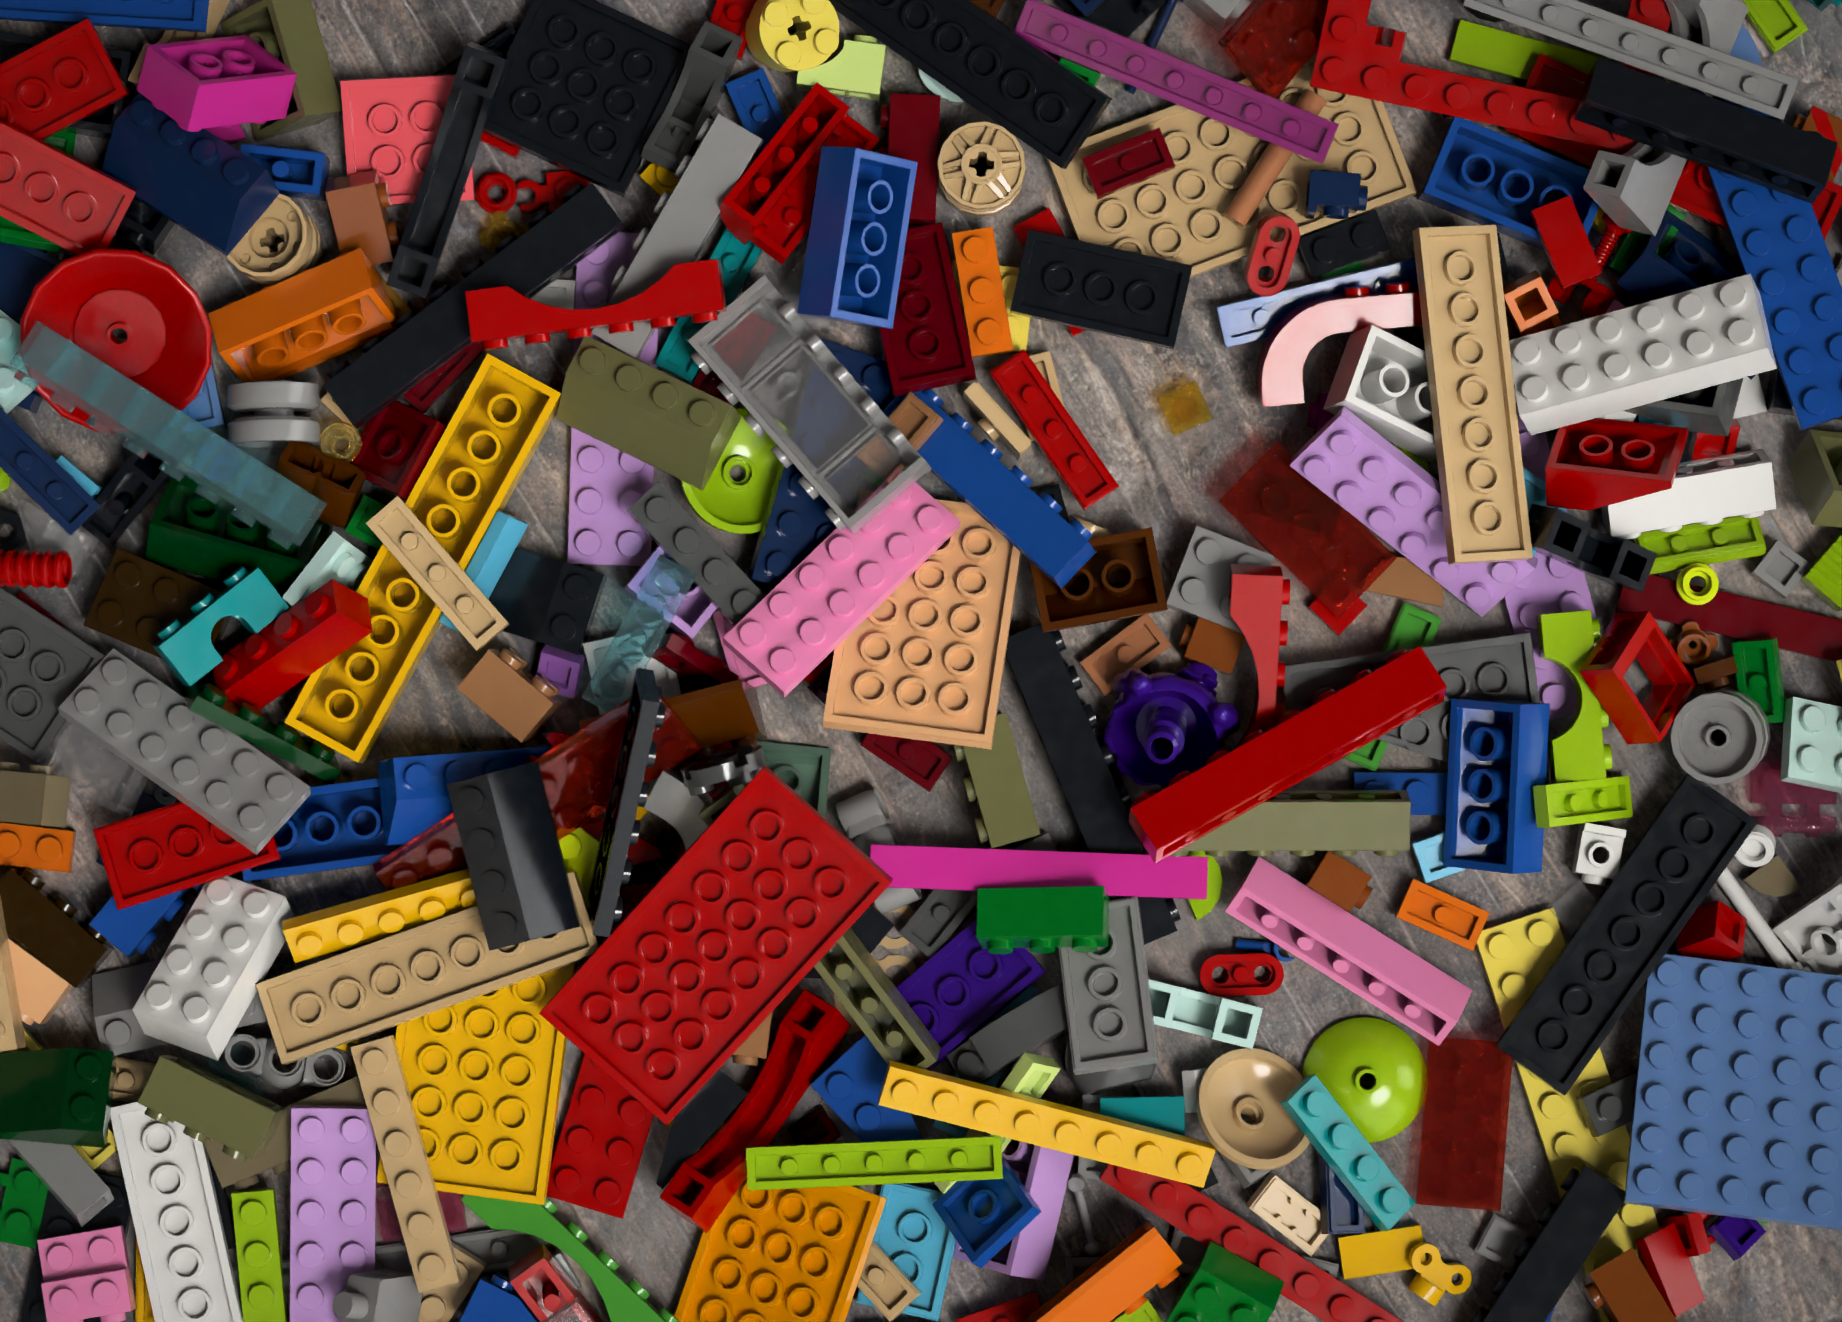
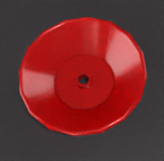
[20,248,212,434]

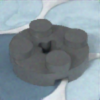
[680,745,766,796]

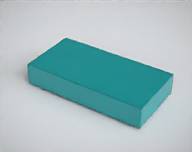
[1099,1096,1185,1136]

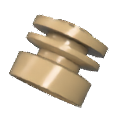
[937,121,1026,218]
[227,194,322,287]

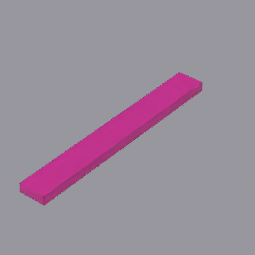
[870,844,1208,899]

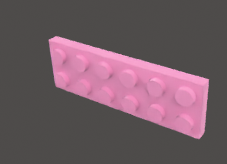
[723,470,960,698]

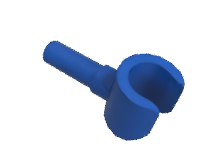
[1235,938,1294,962]

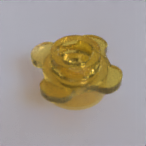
[479,210,528,253]

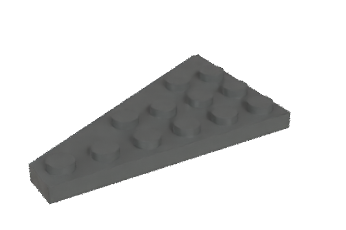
[1282,632,1550,784]

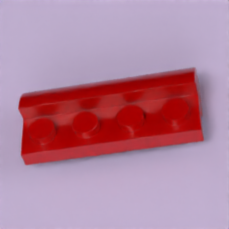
[719,83,880,265]

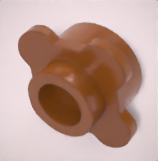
[1669,620,1718,668]

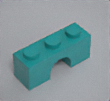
[153,566,289,686]

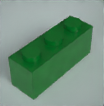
[976,886,1109,954]

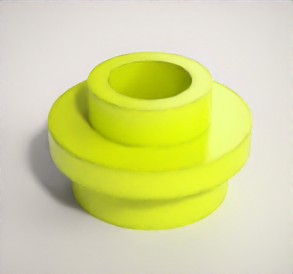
[1676,563,1719,605]

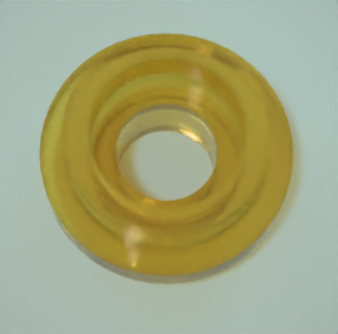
[319,422,362,462]

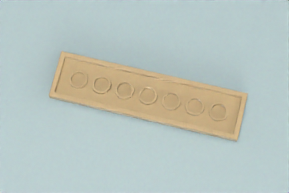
[1412,225,1533,565]
[256,872,600,1065]

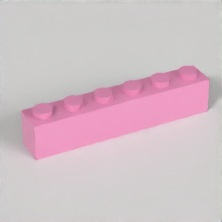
[1225,857,1473,1046]

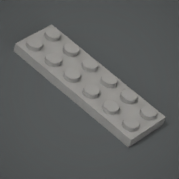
[58,648,311,855]

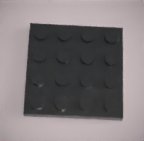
[484,0,691,197]

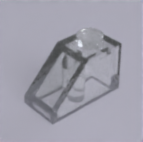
[17,498,101,585]

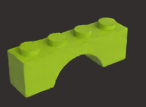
[1536,610,1612,783]

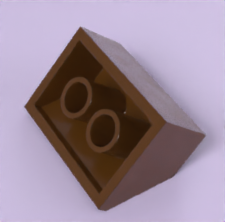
[1028,527,1168,633]

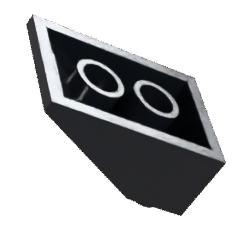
[489,547,607,656]

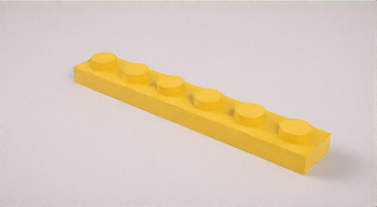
[282,869,477,963]

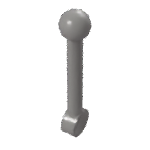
[1068,1174,1101,1256]

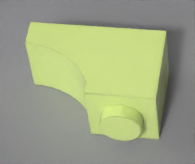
[796,35,886,101]

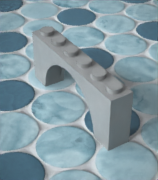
[1583,0,1749,236]

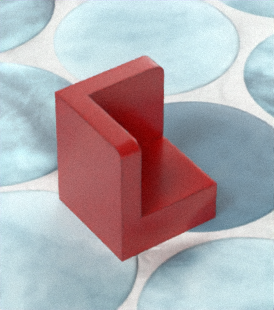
[1677,900,1747,961]

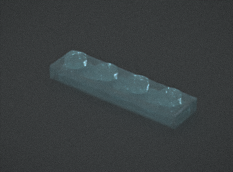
[582,555,697,713]

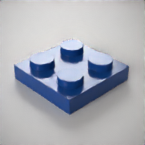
[932,1155,1042,1268]

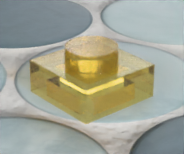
[1157,380,1213,437]

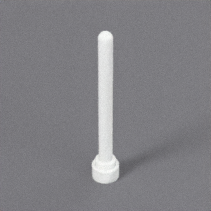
[1717,867,1812,972]

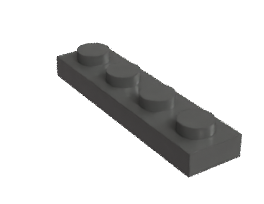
[627,481,765,626]

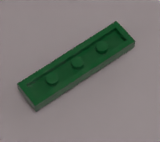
[183,682,341,784]

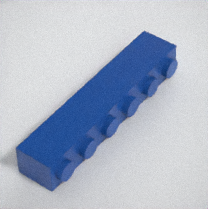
[882,389,1096,589]

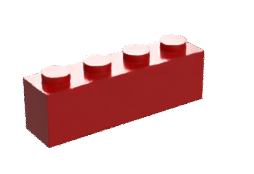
[213,579,373,710]
[509,1243,603,1322]

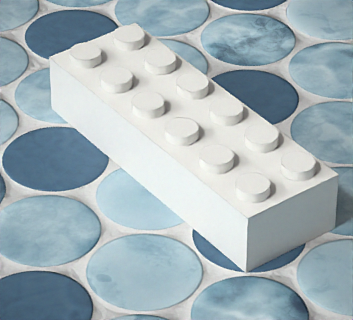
[1509,273,1777,436]

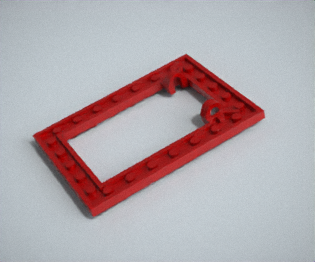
[1310,0,1671,152]

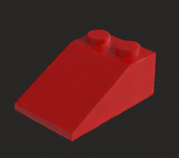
[1545,418,1688,511]

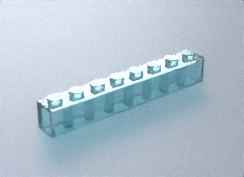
[9,321,327,550]

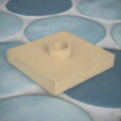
[963,382,1032,461]

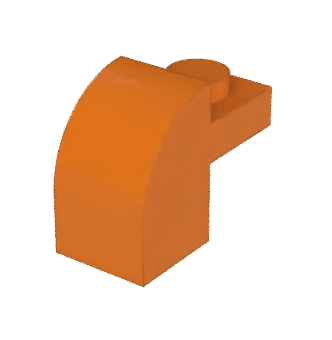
[1503,270,1562,337]

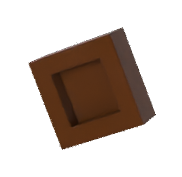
[1688,656,1738,691]

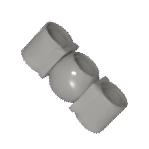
[836,787,922,915]
[219,1034,345,1089]

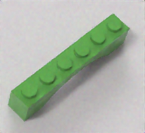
[461,1195,680,1322]

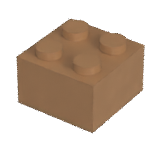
[457,647,564,743]

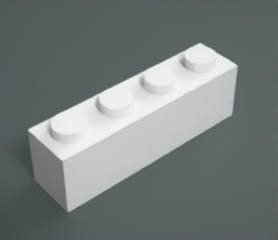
[1601,449,1776,539]

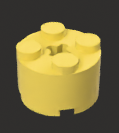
[745,0,839,73]

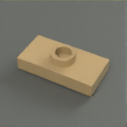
[1245,1172,1329,1256]

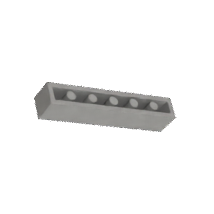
[592,113,765,359]

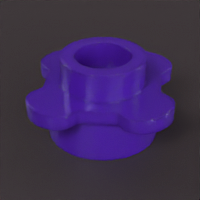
[1177,662,1218,697]

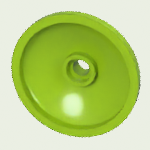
[680,408,789,534]
[1302,1017,1428,1143]

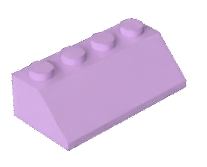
[953,1139,1074,1281]

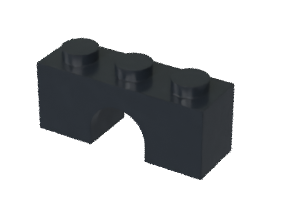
[1528,504,1657,593]

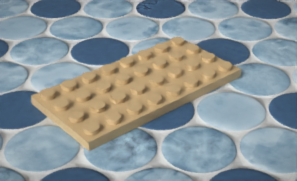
[1047,53,1417,278]

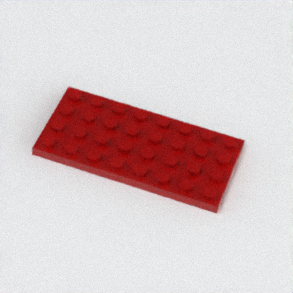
[539,765,893,1126]

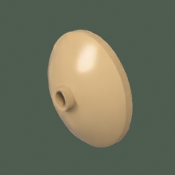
[1196,1048,1310,1170]

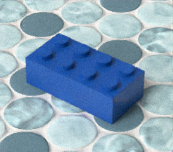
[1419,117,1600,251]
[797,146,918,329]
[242,778,416,882]

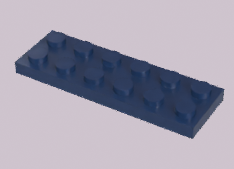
[747,339,891,588]

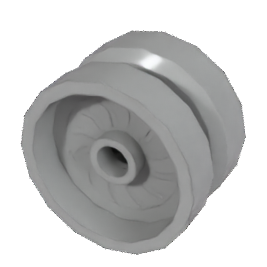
[227,380,321,449]
[1670,688,1771,785]

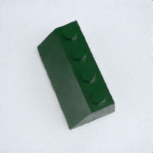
[145,471,333,597]

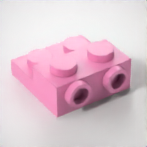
[37,1225,136,1322]

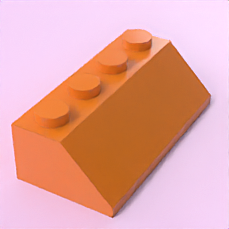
[208,248,399,383]
[1022,1220,1183,1322]

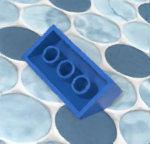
[1443,698,1550,874]
[377,746,552,846]

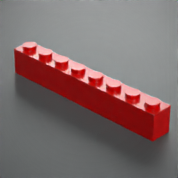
[1128,646,1447,863]

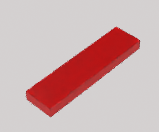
[989,349,1119,511]

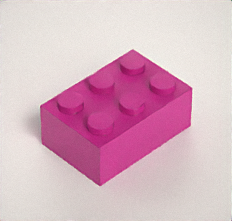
[137,35,297,132]

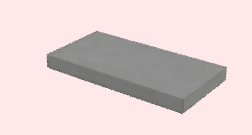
[1058,897,1159,1075]

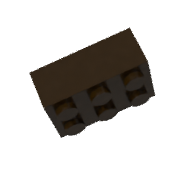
[84,548,231,677]

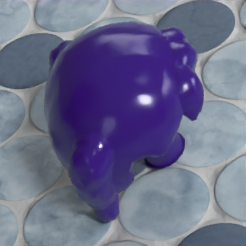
[1104,667,1240,789]

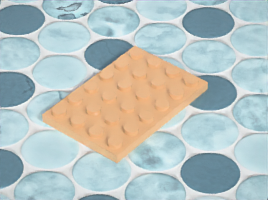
[823,490,1021,749]

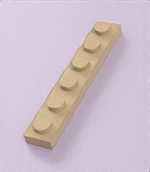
[350,1035,462,1293]

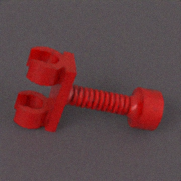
[1547,212,1633,317]

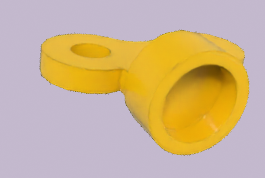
[1408,1242,1472,1307]

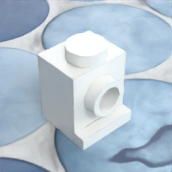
[1571,823,1627,886]

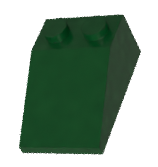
[0,1048,117,1148]

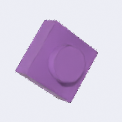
[537,645,585,699]

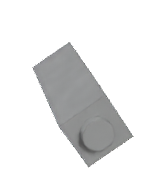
[4,1139,114,1227]

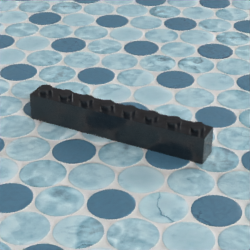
[323,183,625,429]
[1005,623,1181,945]

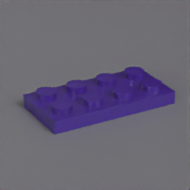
[897,919,1047,1071]

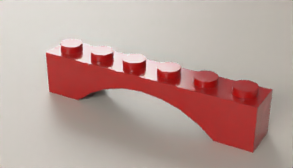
[465,259,727,350]
[1228,564,1290,749]
[659,989,851,1233]

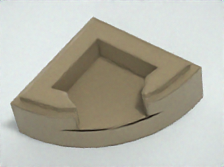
[1742,855,1803,897]

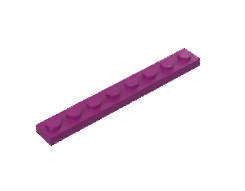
[1015,0,1339,164]

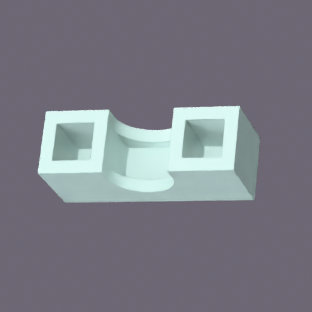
[1149,979,1263,1049]

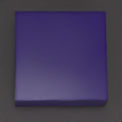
[1707,1215,1766,1261]

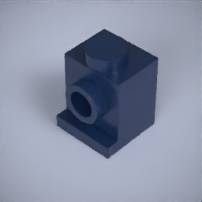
[1305,170,1368,219]

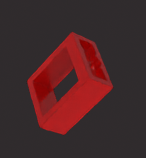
[1579,611,1696,744]

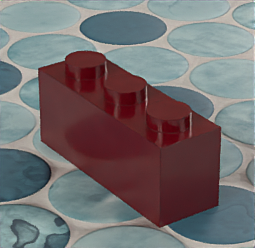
[880,93,941,225]

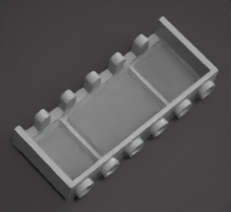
[688,275,932,535]

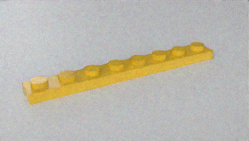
[878,1060,1216,1188]

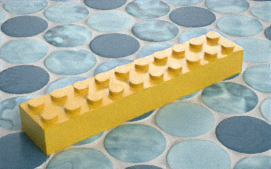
[284,353,561,764]

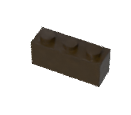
[0,867,114,988]

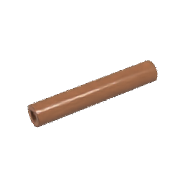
[1223,89,1326,228]

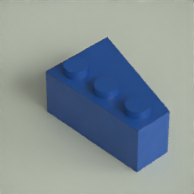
[810,1034,923,1142]

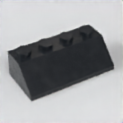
[446,761,581,951]

